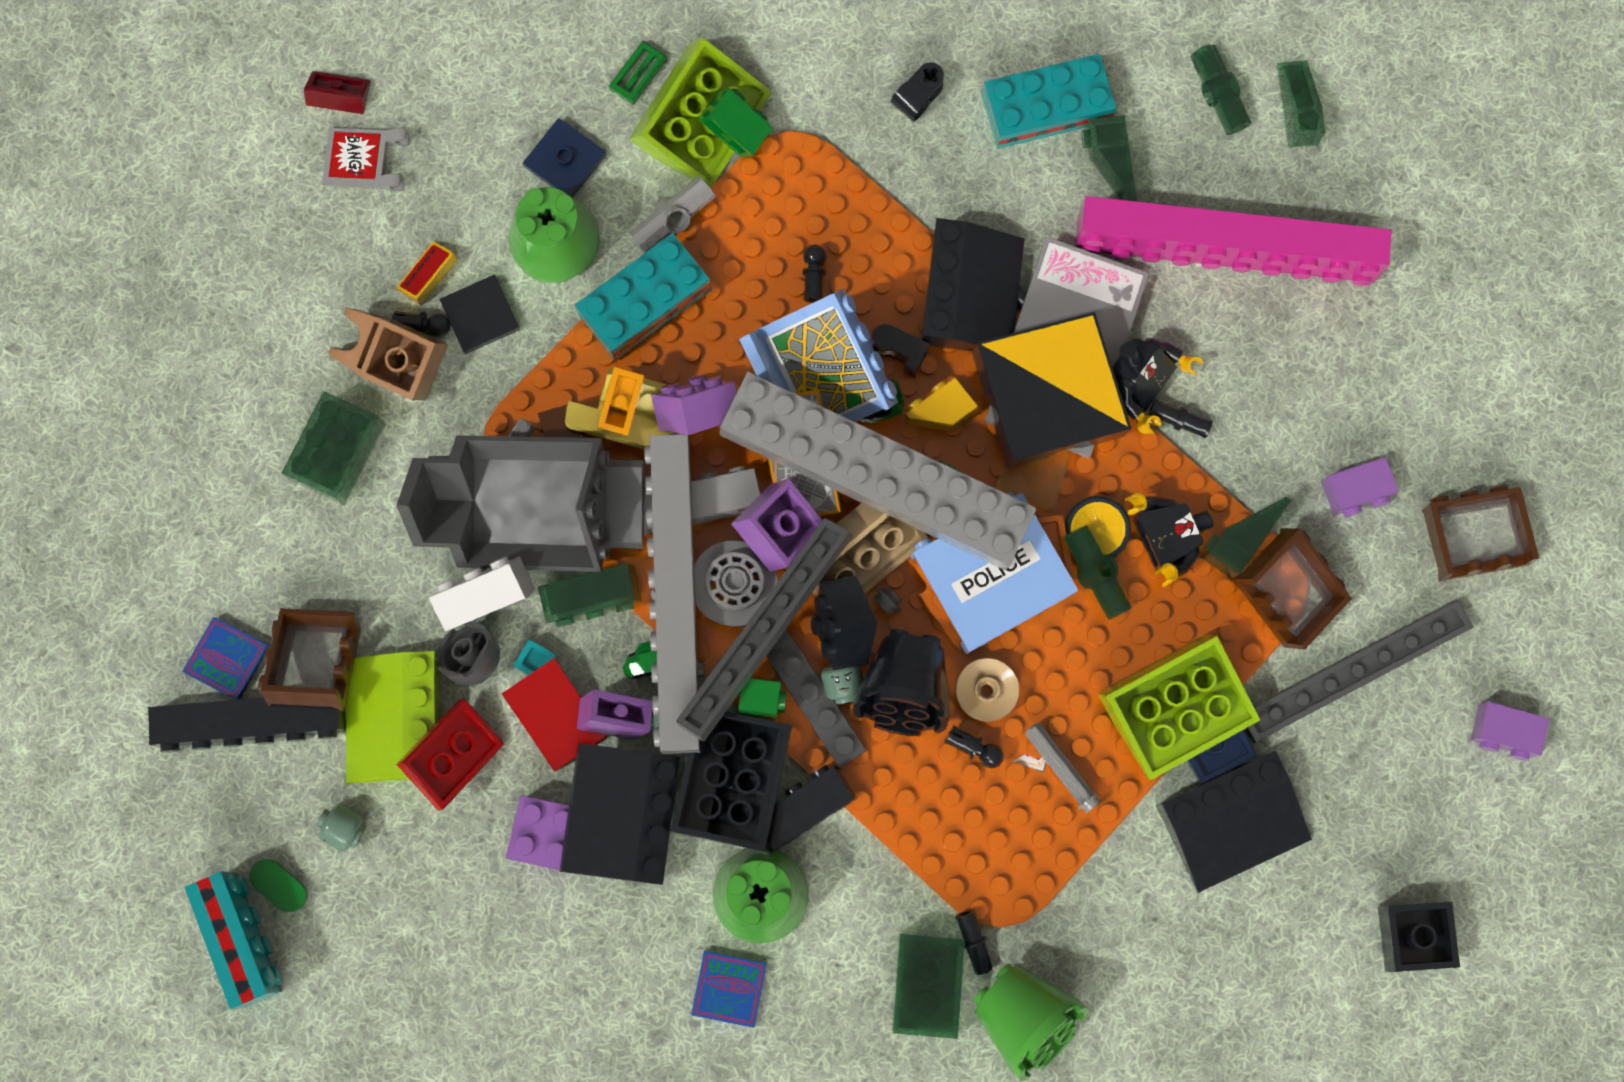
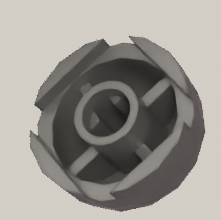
[436,621,500,686]

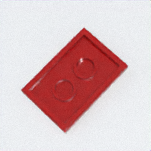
[501,658,607,772]
[396,698,504,811]

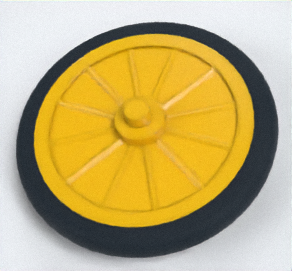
[1065,496,1131,562]

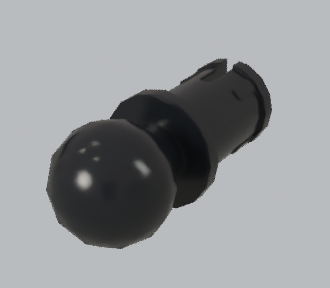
[802,244,827,303]
[392,311,451,338]
[944,725,1004,768]

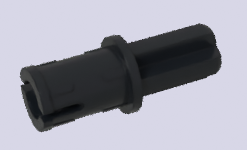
[955,910,992,975]

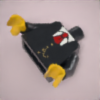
[1112,338,1204,434]
[1124,493,1214,587]

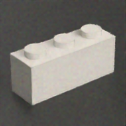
[429,556,535,631]

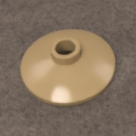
[956,658,1019,722]

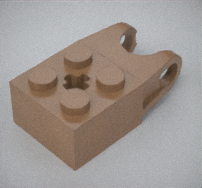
[328,307,448,401]

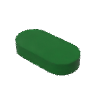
[249,859,308,912]

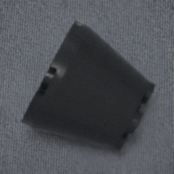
[853,629,950,736]

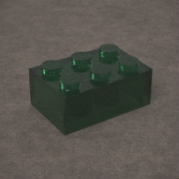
[281,391,386,506]
[891,934,965,1039]

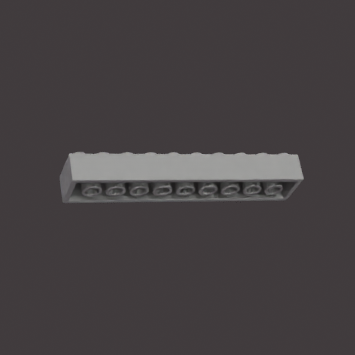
[720,372,1037,570]

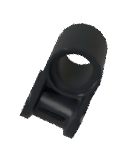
[890,62,944,122]

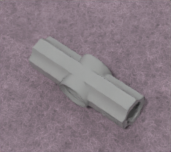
[629,175,716,252]

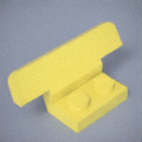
[565,368,678,449]

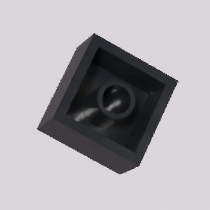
[811,576,877,670]
[1378,902,1460,972]

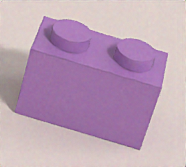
[1321,457,1399,518]
[577,689,652,741]
[1471,701,1550,761]

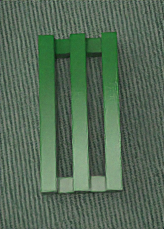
[608,41,667,105]

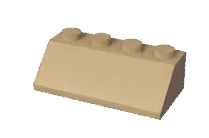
[812,503,928,596]

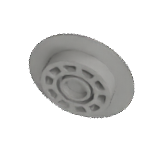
[694,541,778,626]

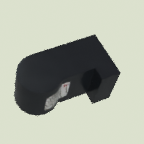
[872,324,930,377]

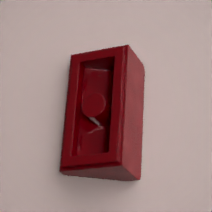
[304,71,371,114]

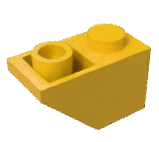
[905,378,978,432]

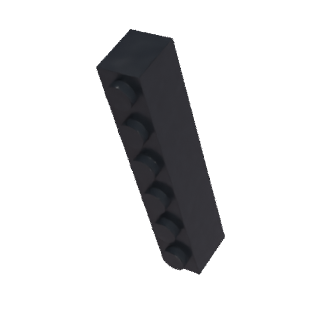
[148,697,346,753]

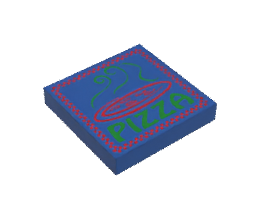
[182,617,270,700]
[691,951,767,1028]

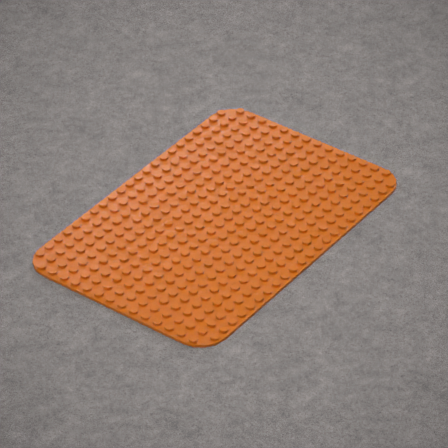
[484,131,1307,928]

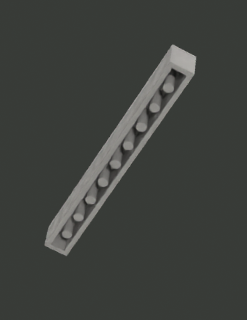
[644,434,701,754]

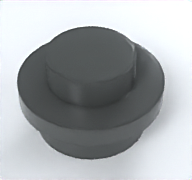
[874,587,902,616]

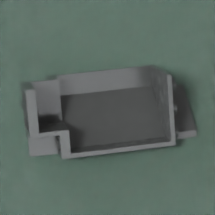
[396,435,644,572]

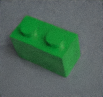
[698,88,773,158]
[738,679,787,721]

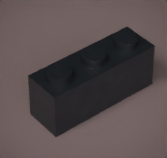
[767,765,858,851]

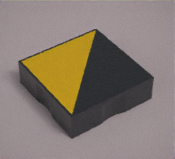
[972,312,1132,468]

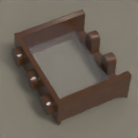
[1422,485,1539,582]
[1232,528,1352,650]
[258,608,361,712]

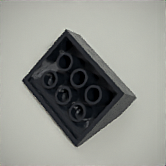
[921,218,1025,351]
[671,711,792,852]
[559,743,680,885]
[1156,751,1312,893]

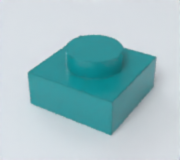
[513,639,556,675]

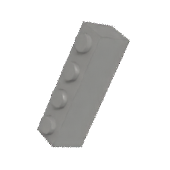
[644,466,760,536]

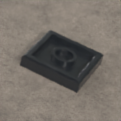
[440,274,520,355]

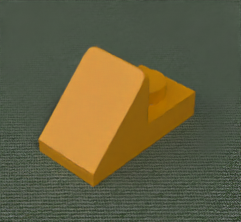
[597,367,644,436]

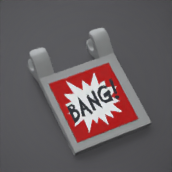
[322,127,410,192]

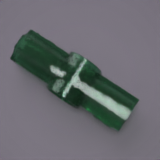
[1190,44,1252,135]
[1063,524,1132,620]

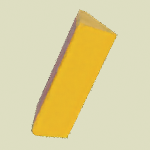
[396,241,457,306]

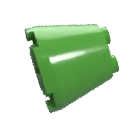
[508,187,600,283]
[713,847,808,943]
[974,963,1089,1081]

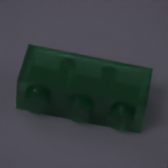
[538,564,642,628]

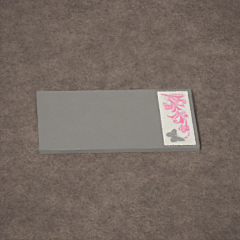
[984,237,1149,458]

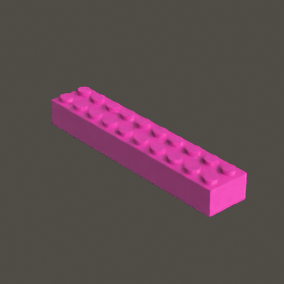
[1075,196,1392,286]

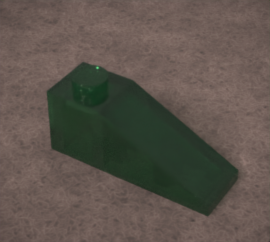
[1277,60,1326,148]
[1081,115,1137,202]
[1203,497,1292,579]

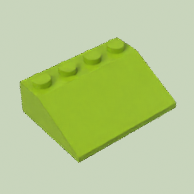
[629,37,772,188]
[1098,634,1260,781]
[346,651,441,784]

